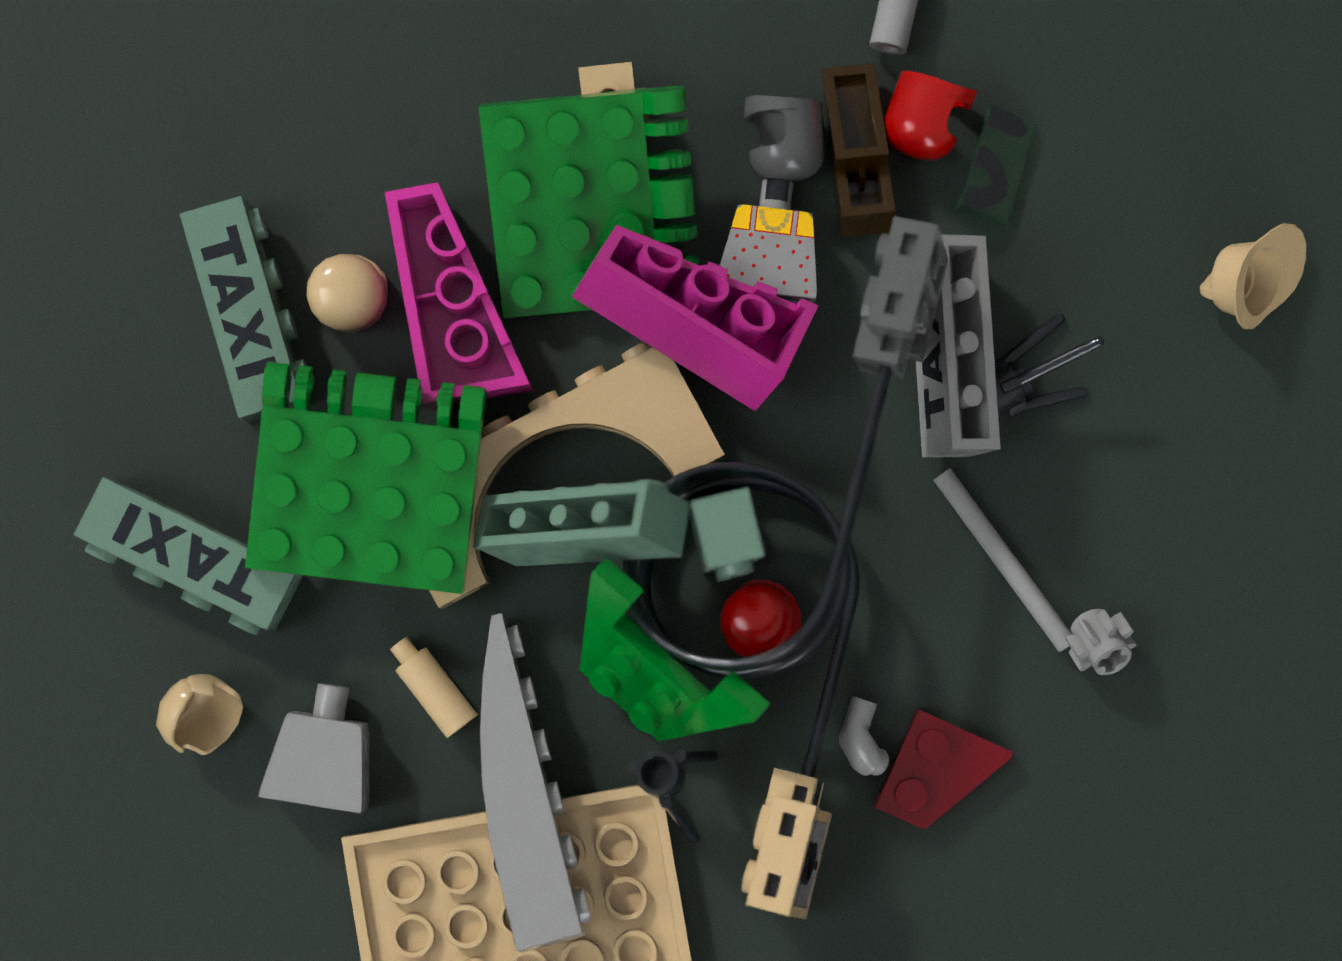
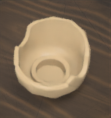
[156,674,244,755]

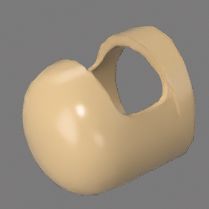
[306,254,388,333]

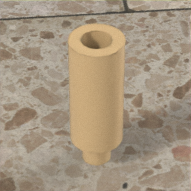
[390,637,478,739]

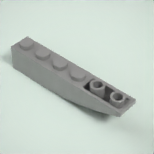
[480,613,592,953]

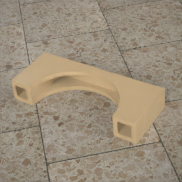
[429,342,725,608]

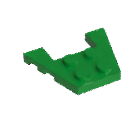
[580,557,770,742]

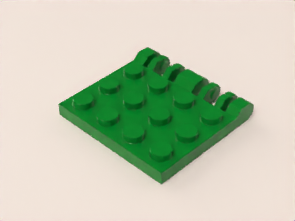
[479,86,700,319]
[245,362,487,594]

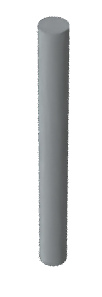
[933,468,1072,652]

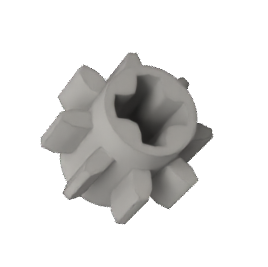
[1065,609,1136,675]

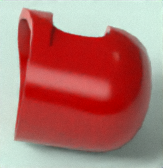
[884,71,977,161]
[720,580,802,657]

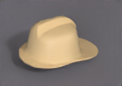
[1200,223,1306,329]

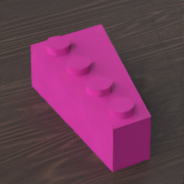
[385,182,533,410]
[572,225,819,411]

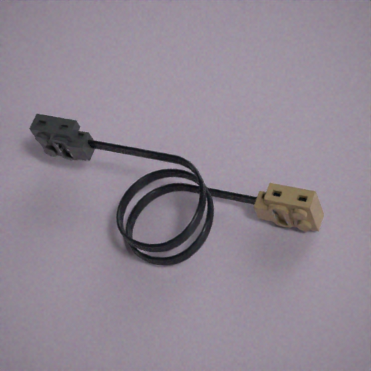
[623,217,949,919]

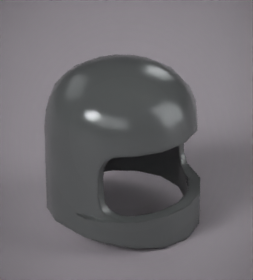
[743,95,825,182]

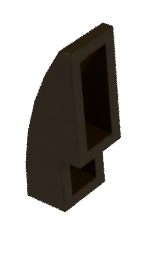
[822,63,896,237]

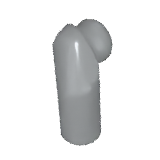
[839,696,889,776]

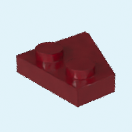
[874,709,1013,830]

